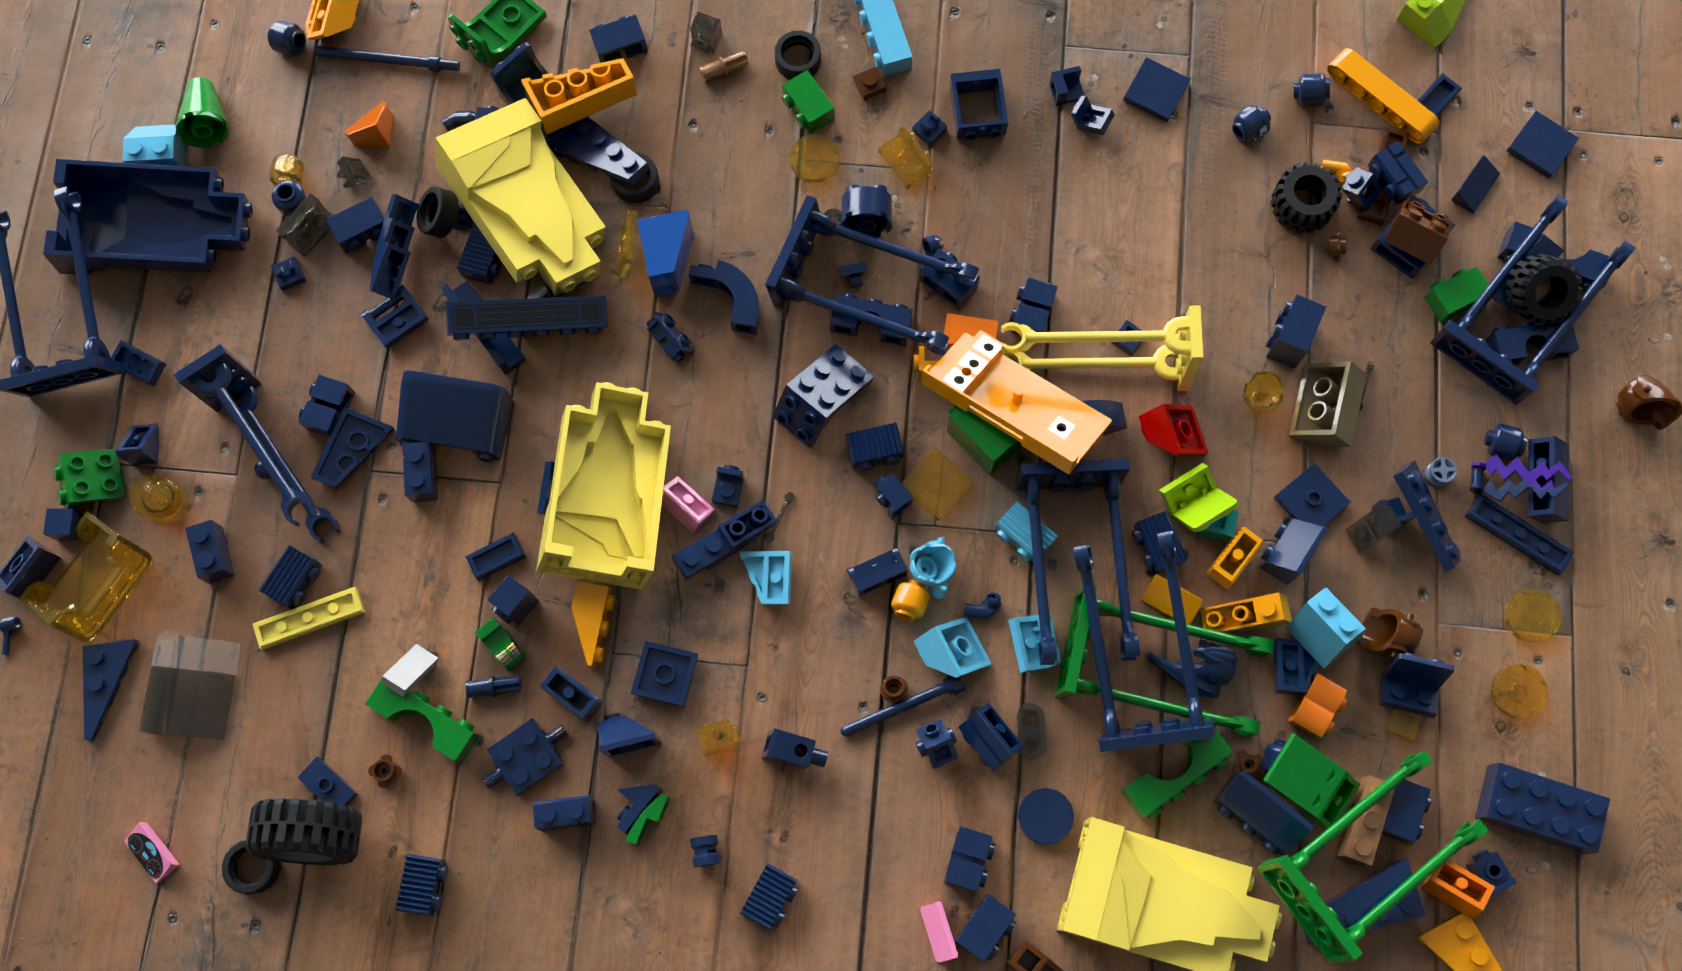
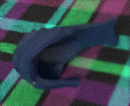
[1145,639,1238,698]

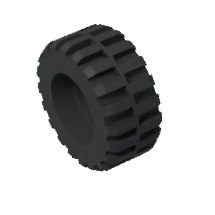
[245,798,362,865]

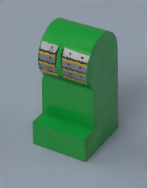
[474,617,526,672]

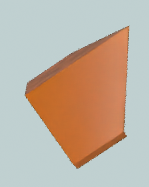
[345,101,393,147]

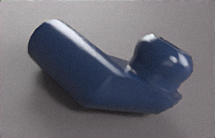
[441,111,476,131]
[963,592,1001,619]

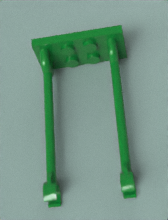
[1055,585,1275,737]
[1257,749,1488,964]

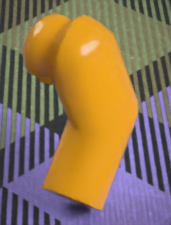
[1320,159,1352,185]

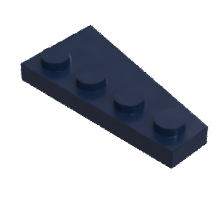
[1393,460,1460,571]

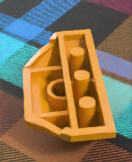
[305,0,361,41]

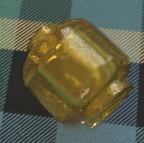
[269,154,305,187]

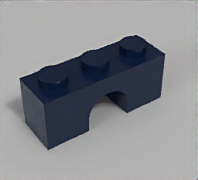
[830,294,913,347]
[1485,319,1579,365]

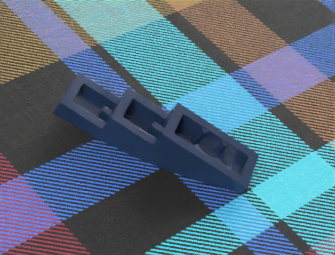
[369,194,419,300]

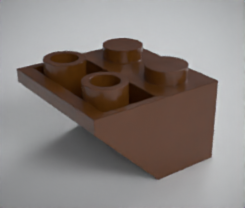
[1384,200,1452,265]

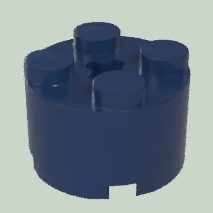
[841,185,892,238]

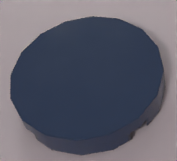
[1018,788,1074,845]

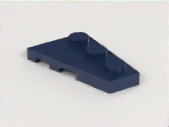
[311,407,394,489]

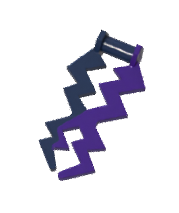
[1469,454,1572,502]

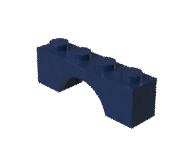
[1497,221,1609,292]

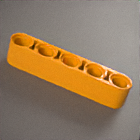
[1327,48,1440,144]

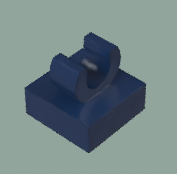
[912,111,947,147]
[271,256,306,291]
[838,260,867,288]

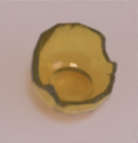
[1243,371,1285,413]

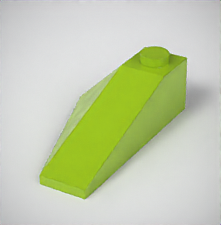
[1397,0,1466,50]

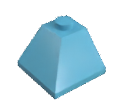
[913,617,992,678]

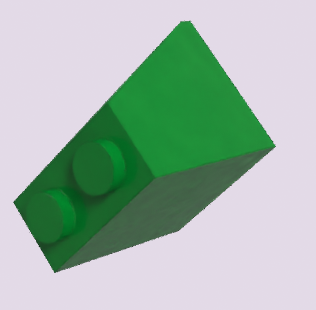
[947,405,1022,476]

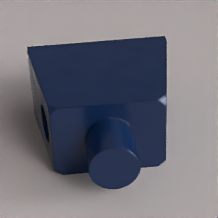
[761,728,828,769]

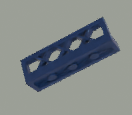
[441,281,526,375]

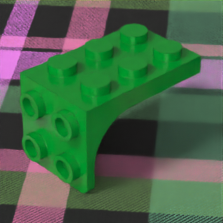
[447,0,547,69]

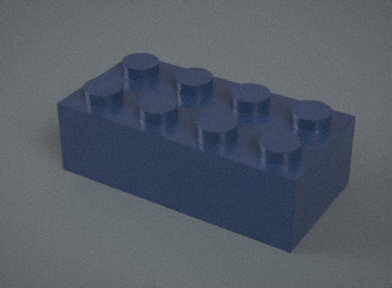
[1475,762,1610,855]

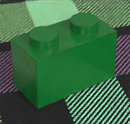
[781,70,835,134]
[1424,266,1489,323]

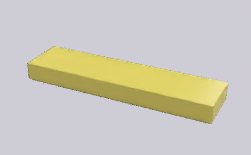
[253,587,365,650]

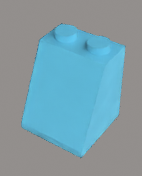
[1286,587,1366,669]

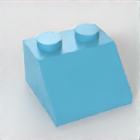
[122,125,186,166]

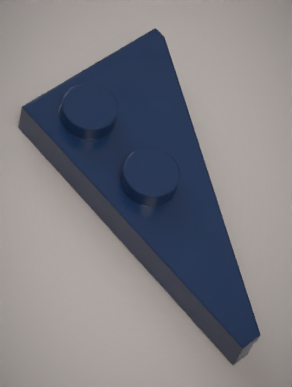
[82,639,139,741]

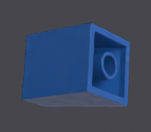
[637,210,694,296]

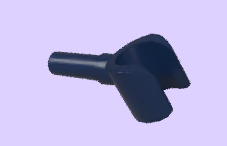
[0,617,21,655]

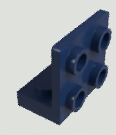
[1379,653,1454,718]

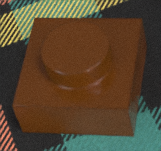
[853,66,886,100]

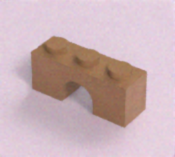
[1335,775,1395,867]

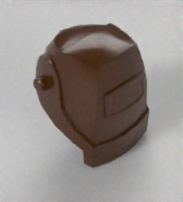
[1616,375,1682,430]
[1357,607,1423,659]

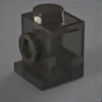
[690,12,723,55]

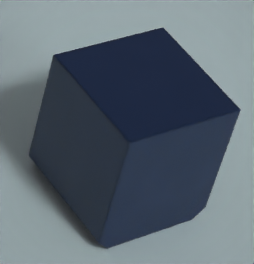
[43,508,85,541]

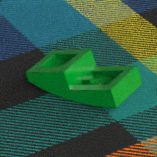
[626,794,671,846]

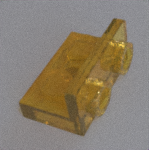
[878,126,933,189]

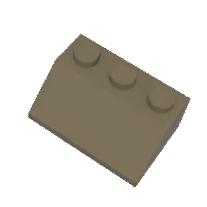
[1289,361,1367,447]

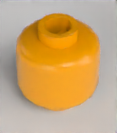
[891,580,930,622]

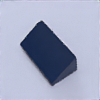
[1451,155,1500,213]

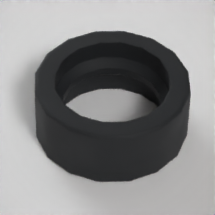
[775,30,821,80]
[610,152,659,204]
[416,186,459,238]
[221,840,281,894]

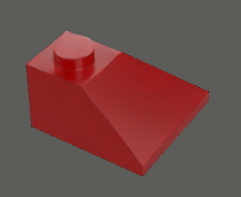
[1138,404,1209,456]

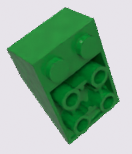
[1263,733,1360,829]

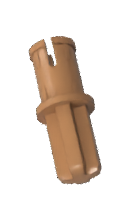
[699,51,749,82]

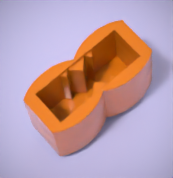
[1287,673,1348,739]

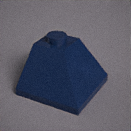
[598,713,662,757]

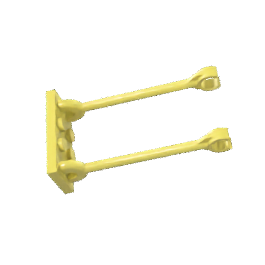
[1001,305,1203,391]

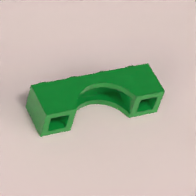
[365,679,479,764]
[1121,729,1233,819]

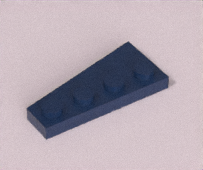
[551,117,650,185]

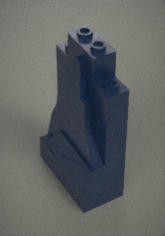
[43,159,253,275]

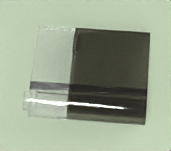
[139,629,241,740]

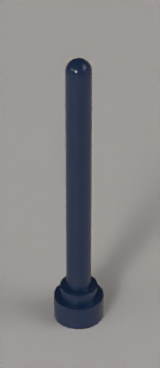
[840,675,965,737]

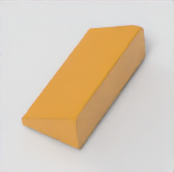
[1140,574,1204,624]

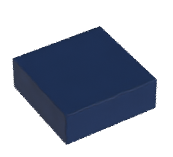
[1111,320,1143,357]

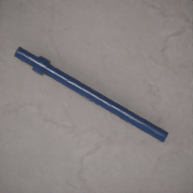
[314,46,460,72]

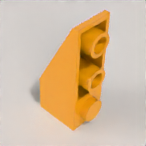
[571,581,615,670]
[1200,592,1292,633]

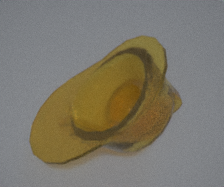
[129,474,189,524]

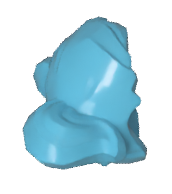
[910,537,957,599]

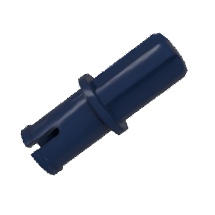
[466,675,522,698]

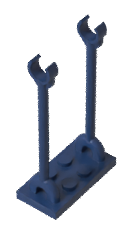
[0,186,125,397]
[765,195,980,356]
[1430,195,1636,405]
[173,344,341,543]
[1015,459,1140,665]
[1074,531,1216,752]

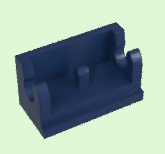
[847,547,908,597]

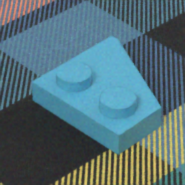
[740,551,792,606]

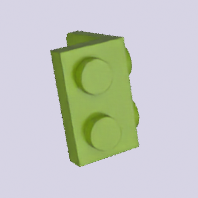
[1159,463,1239,532]

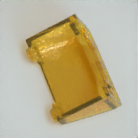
[19,511,152,642]

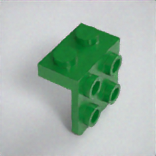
[52,449,125,511]

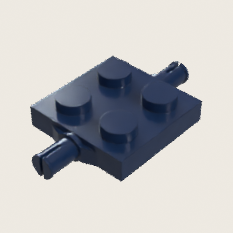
[483,718,568,795]

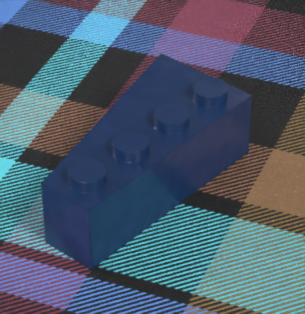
[1303,859,1426,944]

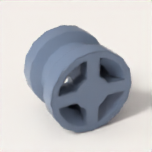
[1424,457,1457,488]

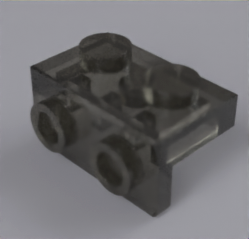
[276,193,333,256]

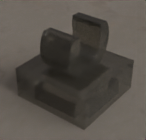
[337,156,372,189]

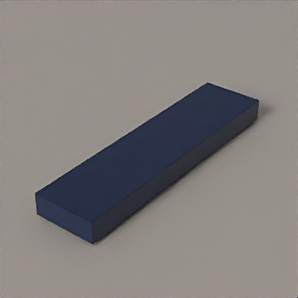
[1465,493,1575,575]

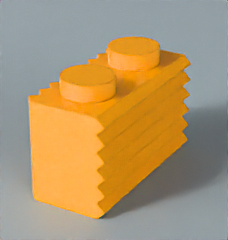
[1207,527,1264,589]

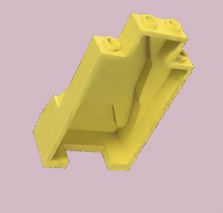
[435,98,606,295]
[536,382,671,590]
[1057,817,1282,971]

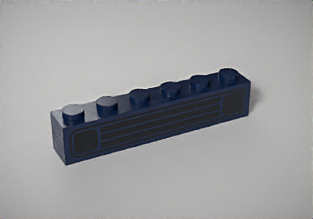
[445,295,608,341]

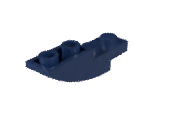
[671,500,777,580]

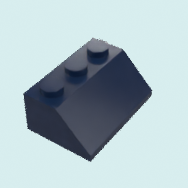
[1213,771,1314,856]

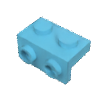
[1008,612,1061,673]

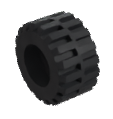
[1271,162,1342,233]
[1504,254,1583,325]

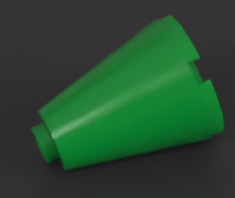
[175,77,229,148]

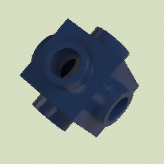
[915,719,958,769]

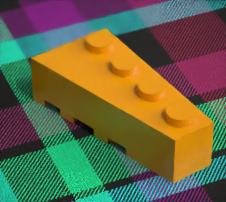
[521,58,638,135]

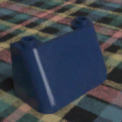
[396,370,514,462]

